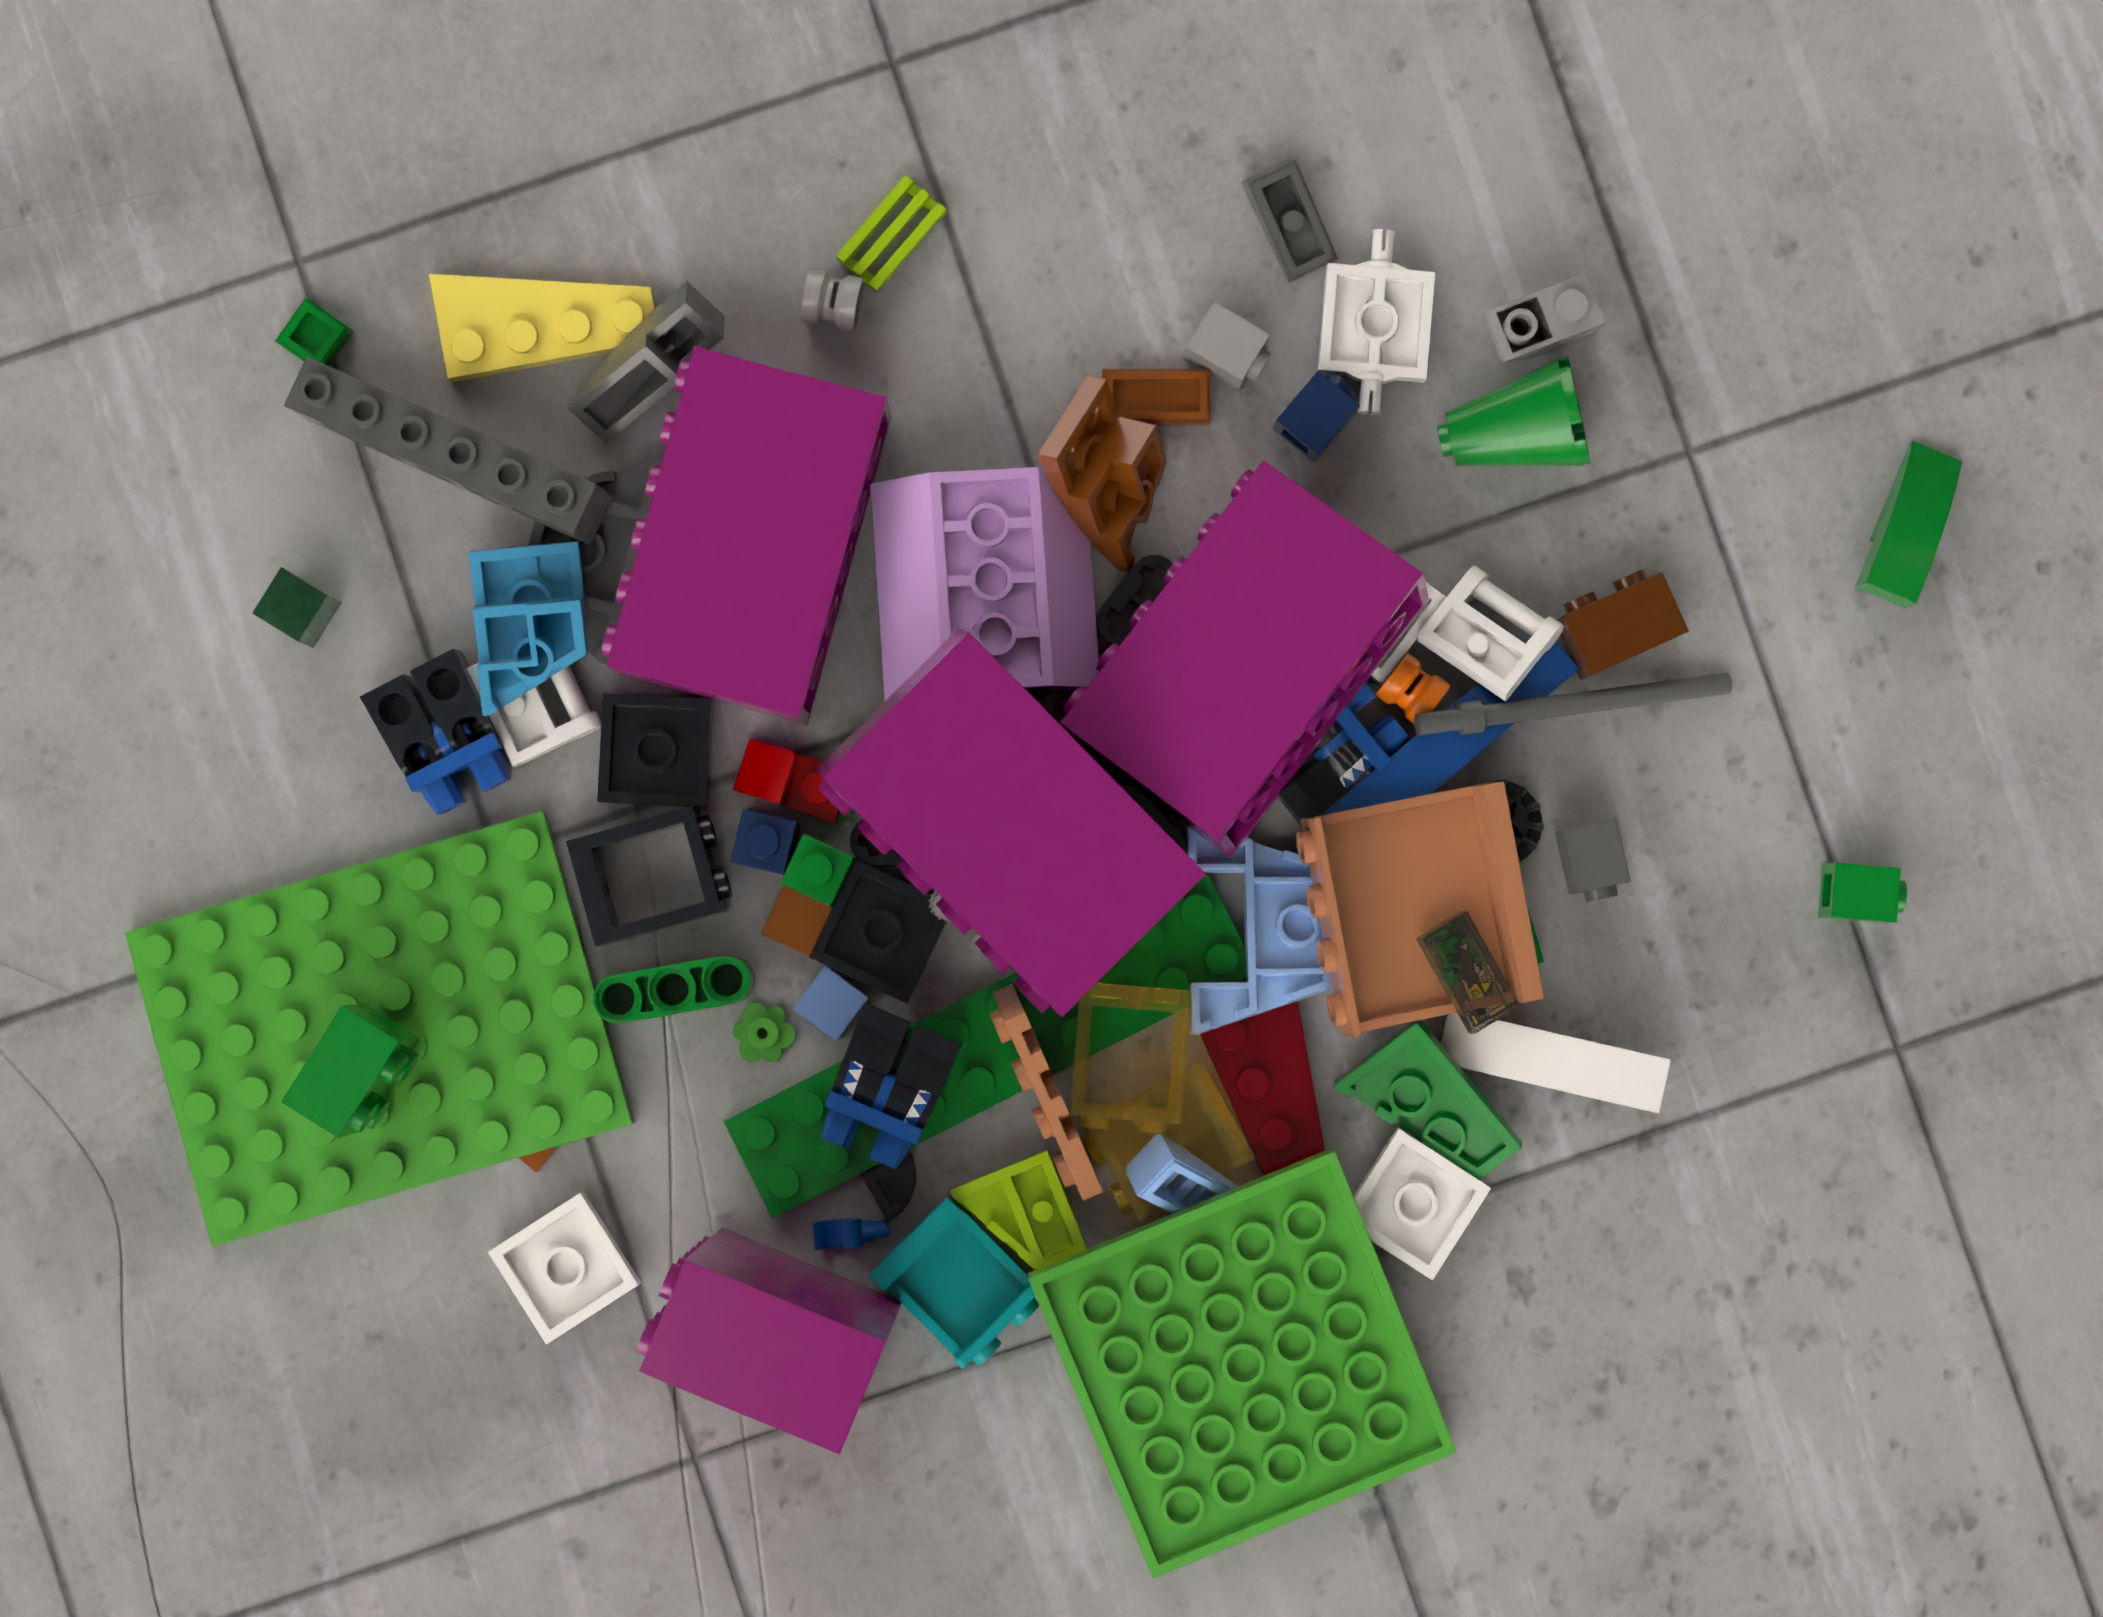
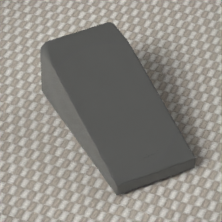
[1241,159,1338,282]

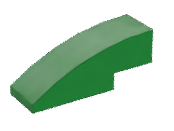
[1855,441,1962,608]

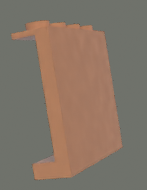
[1296,781,1544,1038]

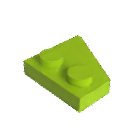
[950,1149,1088,1270]

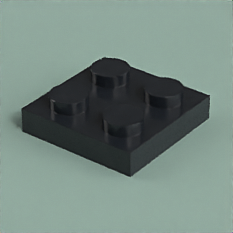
[597,693,714,808]
[809,859,948,1004]

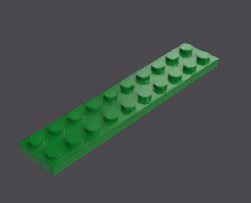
[723,875,1246,1218]

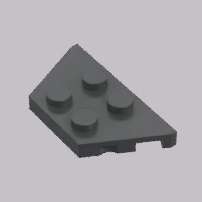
[528,462,662,665]

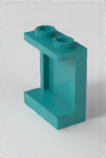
[869,1193,1039,1369]

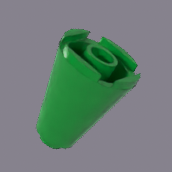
[1437,357,1591,466]

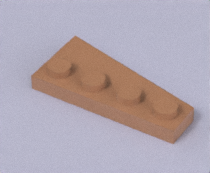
[989,984,1103,1200]

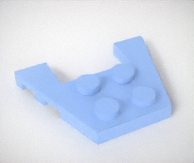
[1186,826,1332,1035]

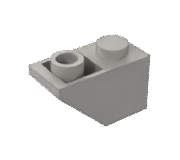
[1483,272,1606,364]

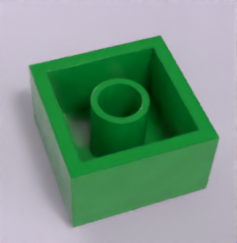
[281,1004,421,1138]

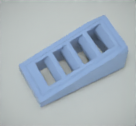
[1125,1134,1238,1214]

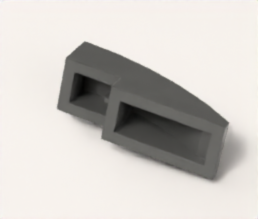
[568,281,725,443]

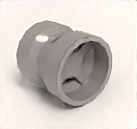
[800,268,864,331]

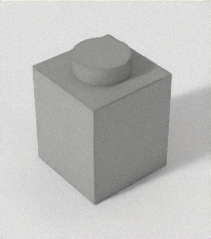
[1184,301,1272,390]

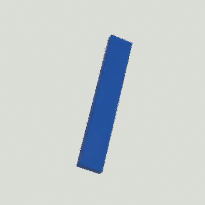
[1321,642,1579,815]

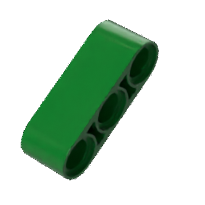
[593,956,755,1023]

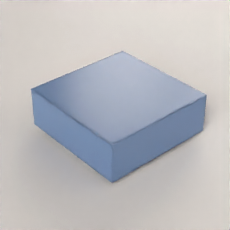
[793,965,869,1041]

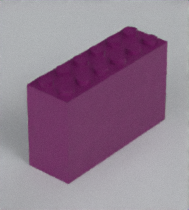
[602,346,892,726]
[1060,460,1429,859]
[817,629,1206,1017]
[636,1227,902,1455]

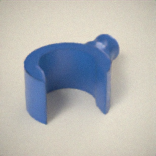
[812,1217,890,1251]

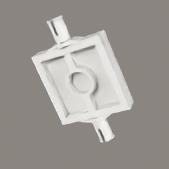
[1317,229,1435,415]

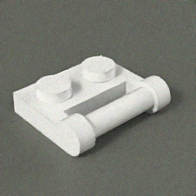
[1417,565,1564,702]
[467,663,601,767]

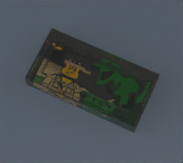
[1416,911,1520,1034]

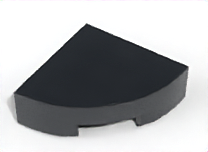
[862,1149,917,1223]

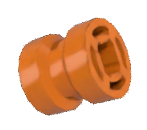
[1375,652,1451,725]

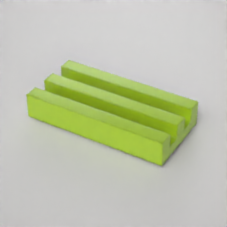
[836,174,947,294]

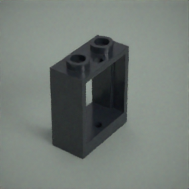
[566,805,733,947]

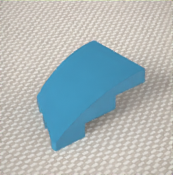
[468,540,588,716]

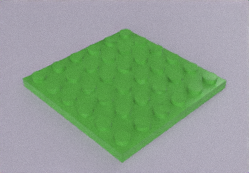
[1027,1148,1457,1579]

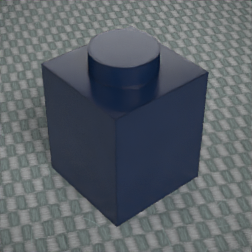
[1273,370,1360,463]
[730,809,801,875]

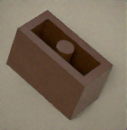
[1557,569,1689,680]

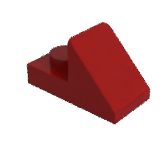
[733,739,840,823]

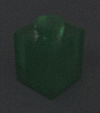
[252,567,342,648]

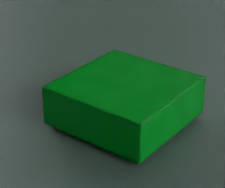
[275,297,354,366]

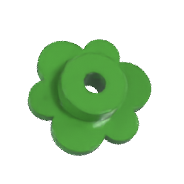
[732,1002,796,1062]

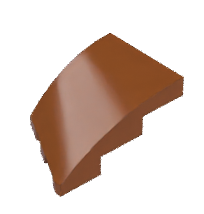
[1037,375,1167,572]

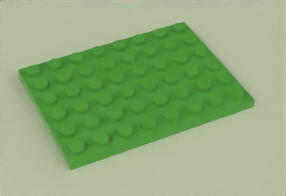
[124,811,635,1247]

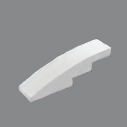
[1440,1012,1671,1114]

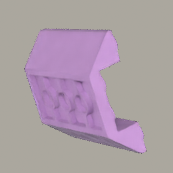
[870,467,1099,701]

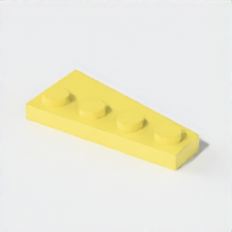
[429,274,656,383]

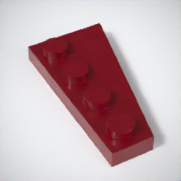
[1200,1001,1325,1176]

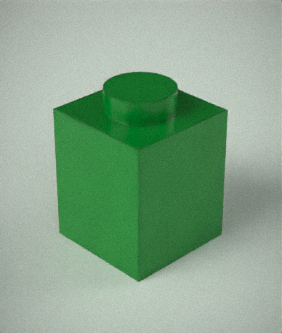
[780,834,857,907]
[1818,862,1907,923]

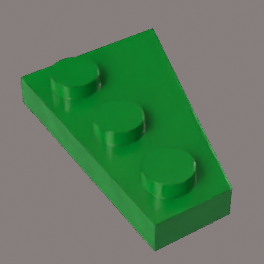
[1333,1020,1523,1180]

